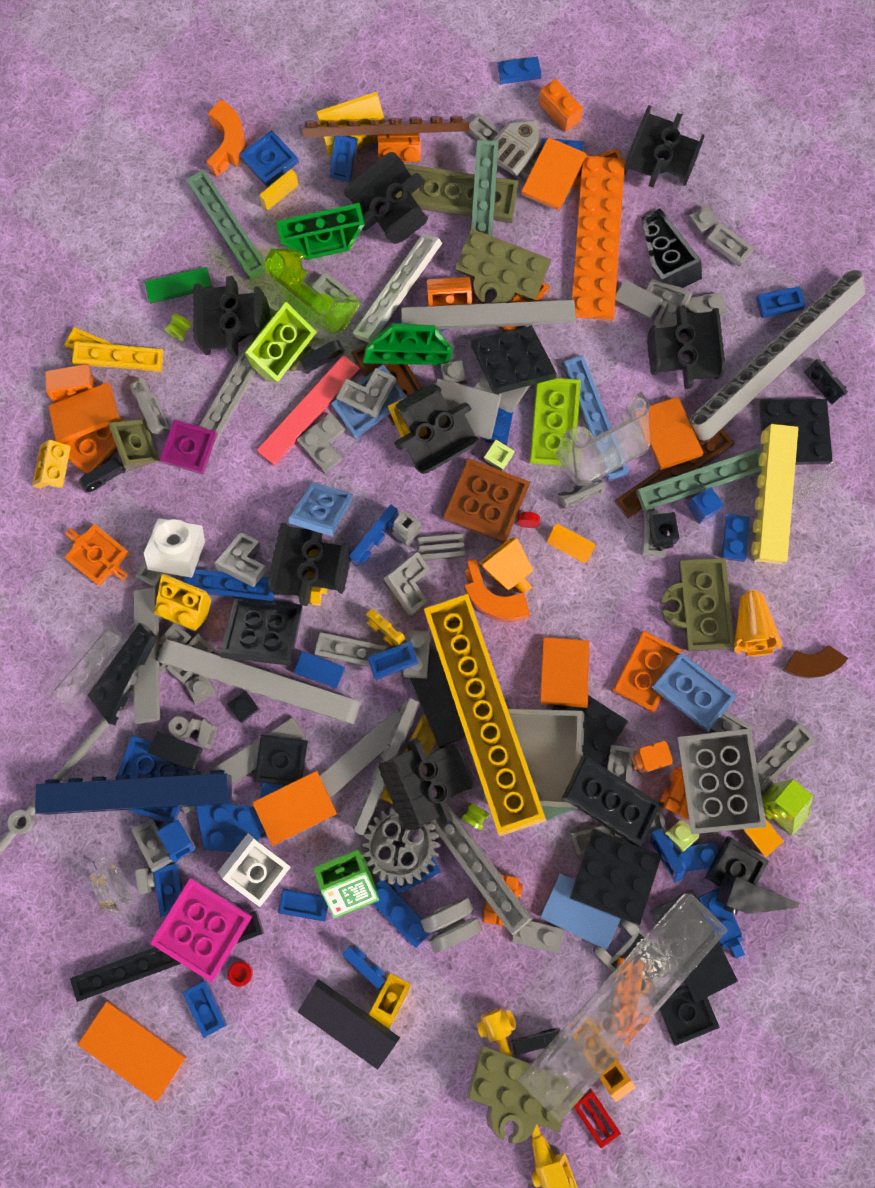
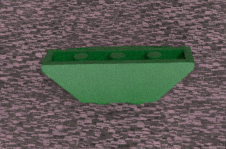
[276,203,365,260]
[363,323,453,365]

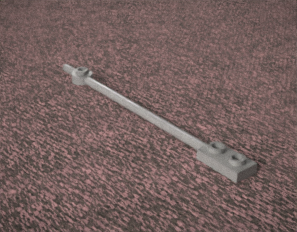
[0,623,193,853]

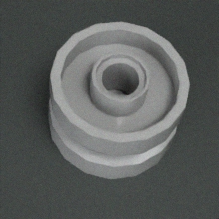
[420,898,483,953]

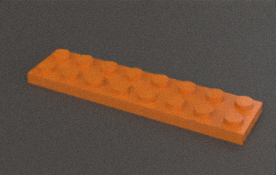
[572,156,625,321]

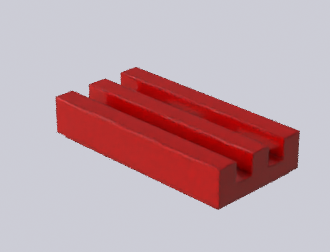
[571,1089,621,1149]

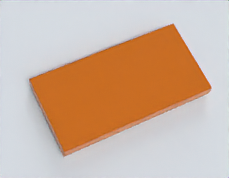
[77,1001,187,1102]

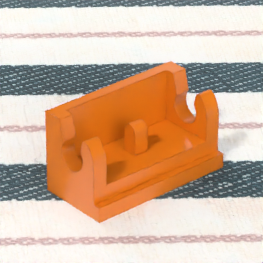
[45,364,95,403]

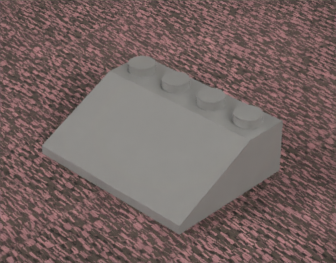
[678,729,766,834]

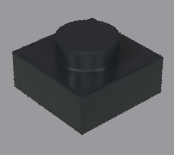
[227,690,260,723]

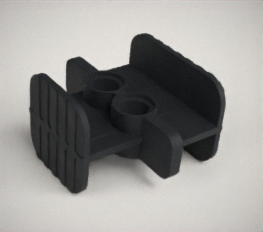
[624,105,705,188]
[344,152,428,244]
[193,276,270,356]
[647,305,725,389]
[394,384,480,474]
[268,522,351,606]
[379,739,475,830]

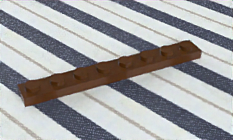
[299,115,469,137]

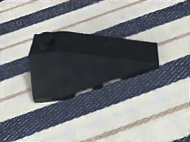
[641,208,702,288]

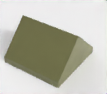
[109,419,160,472]

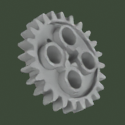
[362,807,440,886]

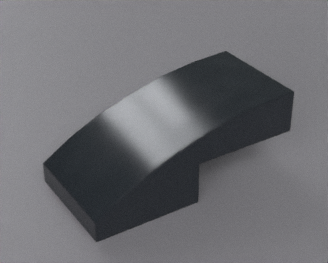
[148,731,203,771]

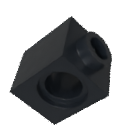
[648,512,680,549]

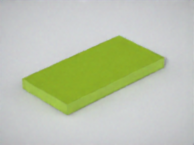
[530,378,581,467]

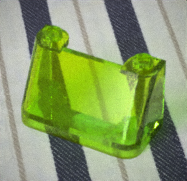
[264,248,361,333]

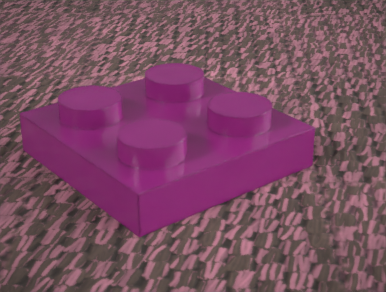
[160,420,218,475]

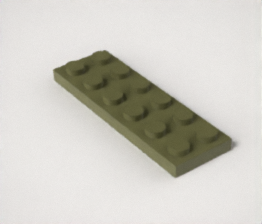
[395,164,519,223]

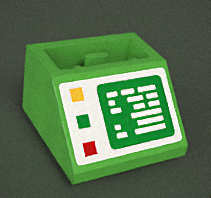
[314,850,380,919]

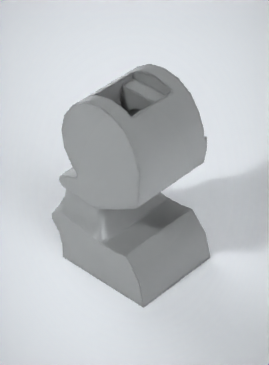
[391,510,423,546]
[168,716,217,749]

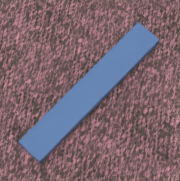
[562,355,629,481]

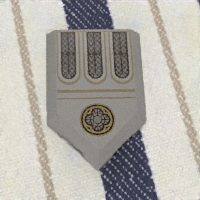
[493,119,541,177]

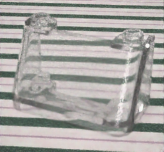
[555,392,651,486]

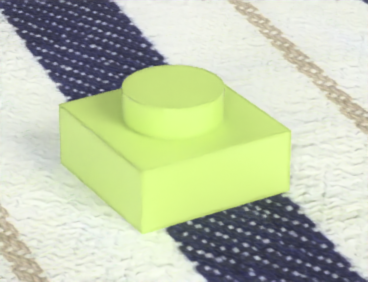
[484,440,515,471]
[665,818,699,853]

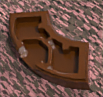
[783,645,848,679]

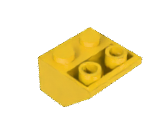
[154,574,211,631]

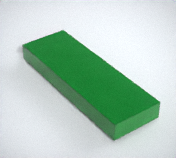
[144,267,212,304]

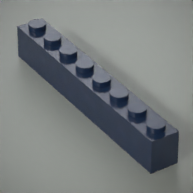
[35,770,232,815]

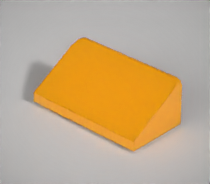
[547,523,596,563]
[743,818,784,857]

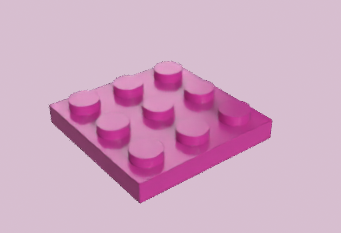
[150,878,253,983]

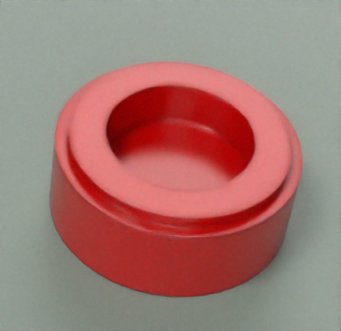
[517,512,540,528]
[228,961,253,987]

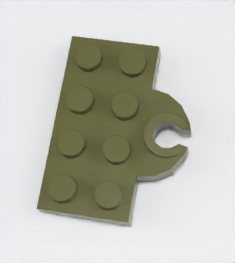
[455,228,552,304]
[660,558,734,652]
[466,1046,572,1143]

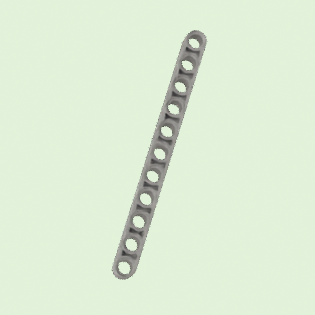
[690,270,866,440]

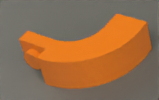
[206,99,246,177]
[464,559,530,622]

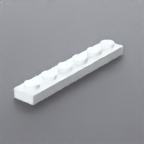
[353,233,442,343]

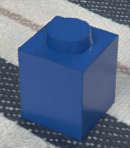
[687,487,724,524]
[157,819,195,863]

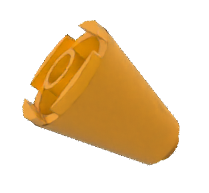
[734,590,782,657]

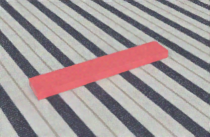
[257,355,360,466]

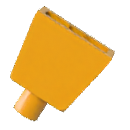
[478,537,533,593]

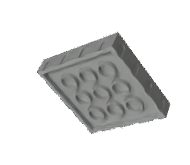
[484,709,584,808]

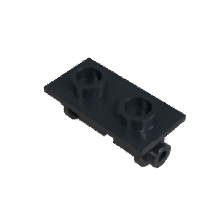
[804,359,848,405]

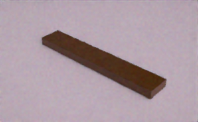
[615,428,735,519]

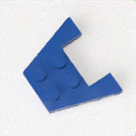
[196,783,284,852]

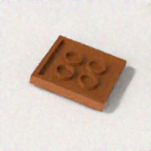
[443,458,530,543]

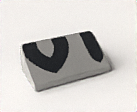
[557,478,606,509]

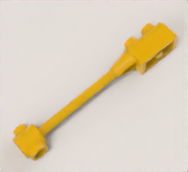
[477,1008,578,1188]

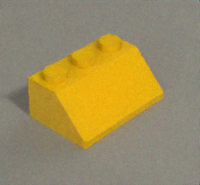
[316,92,385,157]

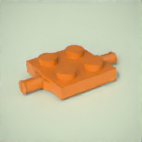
[64,524,130,587]

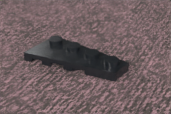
[87,623,157,725]

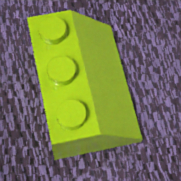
[244,302,317,382]

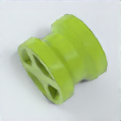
[165,314,192,341]
[461,802,490,831]

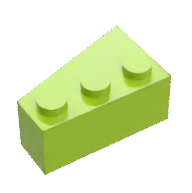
[762,779,813,836]

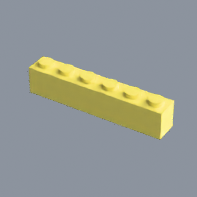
[751,424,798,564]

